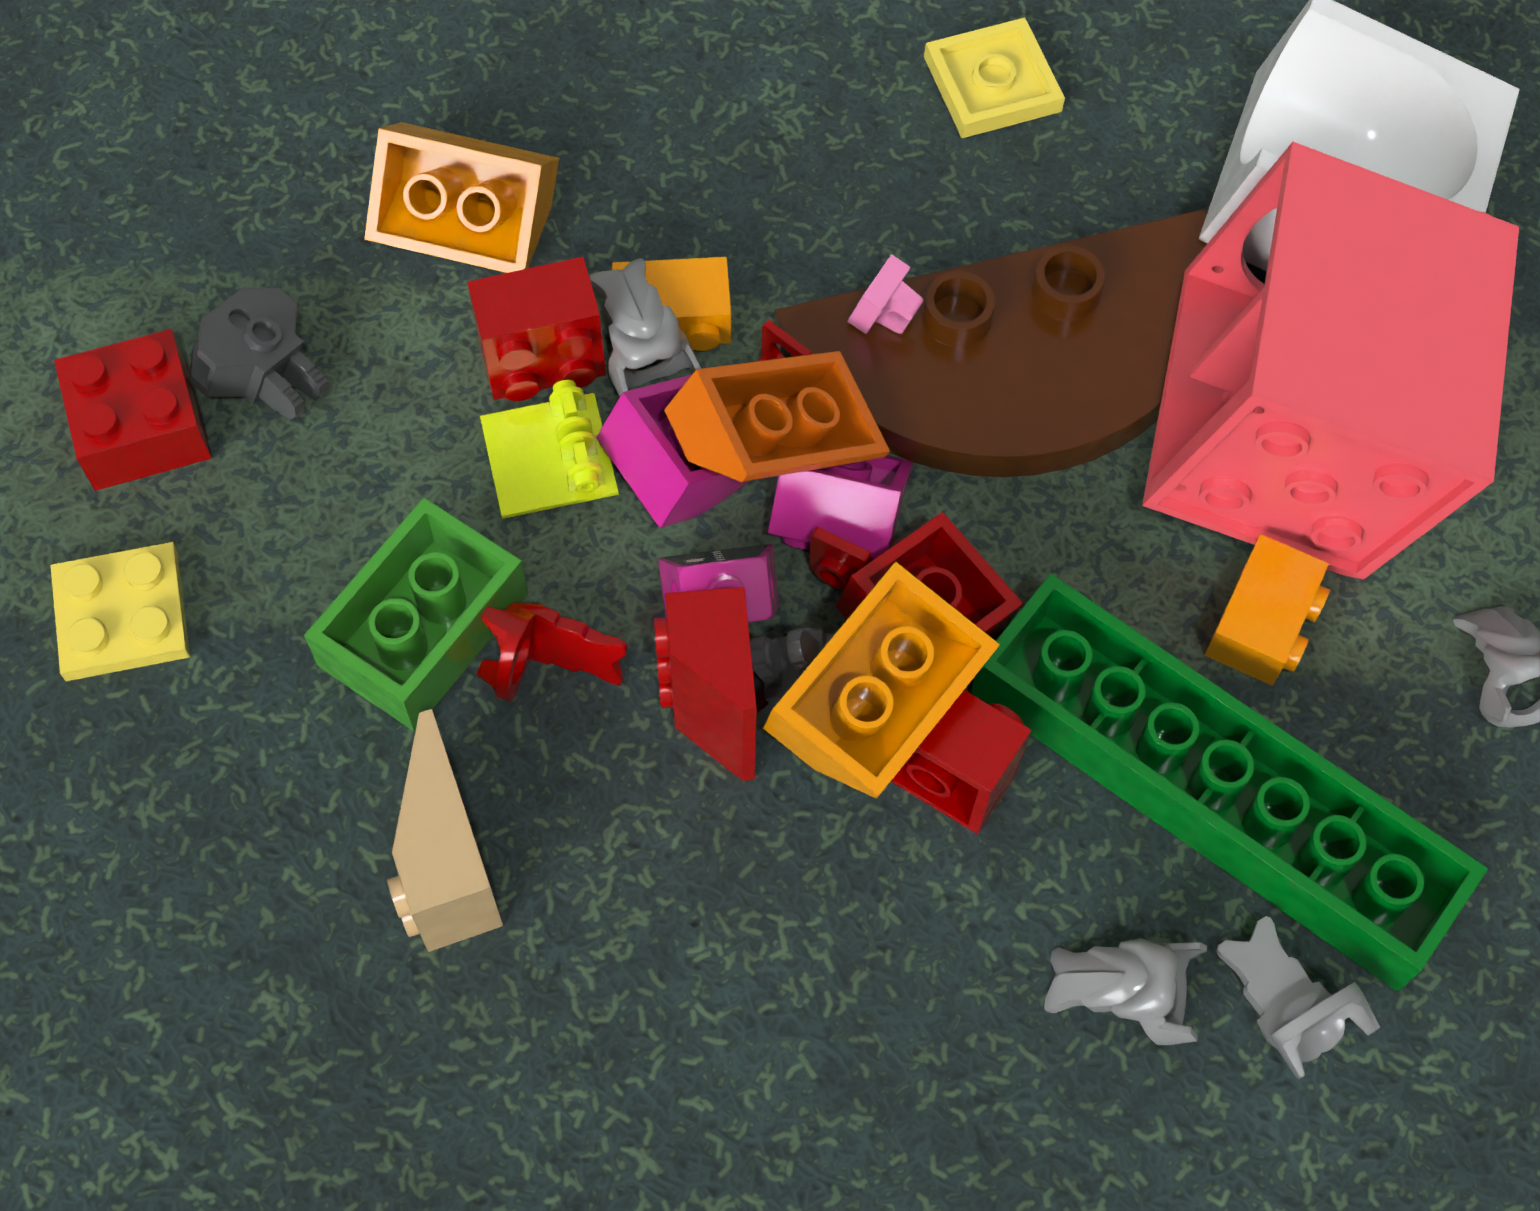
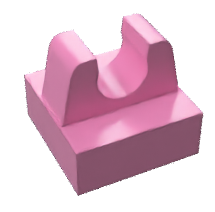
[847,254,924,335]

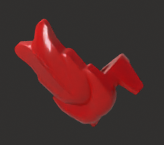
[477,602,628,702]

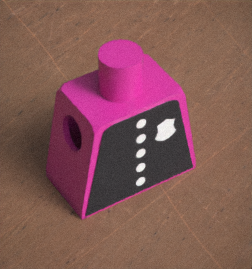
[658,544,780,622]

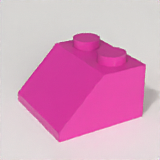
[596,375,749,528]
[768,455,913,562]

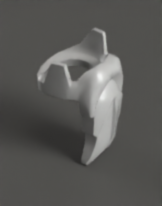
[589,258,701,396]
[1453,605,1540,728]
[1216,916,1380,1080]
[1044,938,1207,1045]

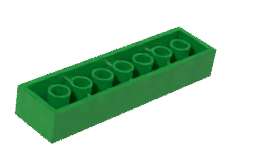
[971,573,1488,992]

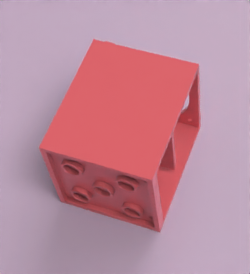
[1142,142,1519,580]

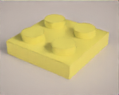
[924,17,1065,138]
[50,542,190,681]

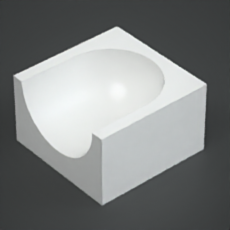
[1198,0,1520,271]

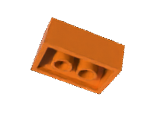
[664,351,890,482]

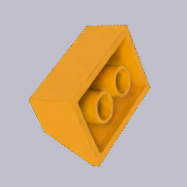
[364,122,559,273]
[763,562,1000,799]

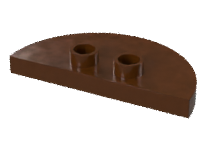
[775,209,1207,477]

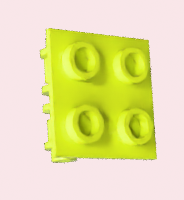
[480,380,619,519]

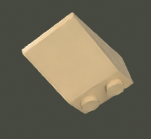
[387,709,503,952]

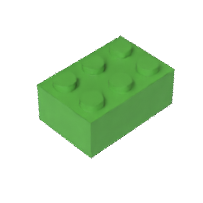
[304,498,528,732]

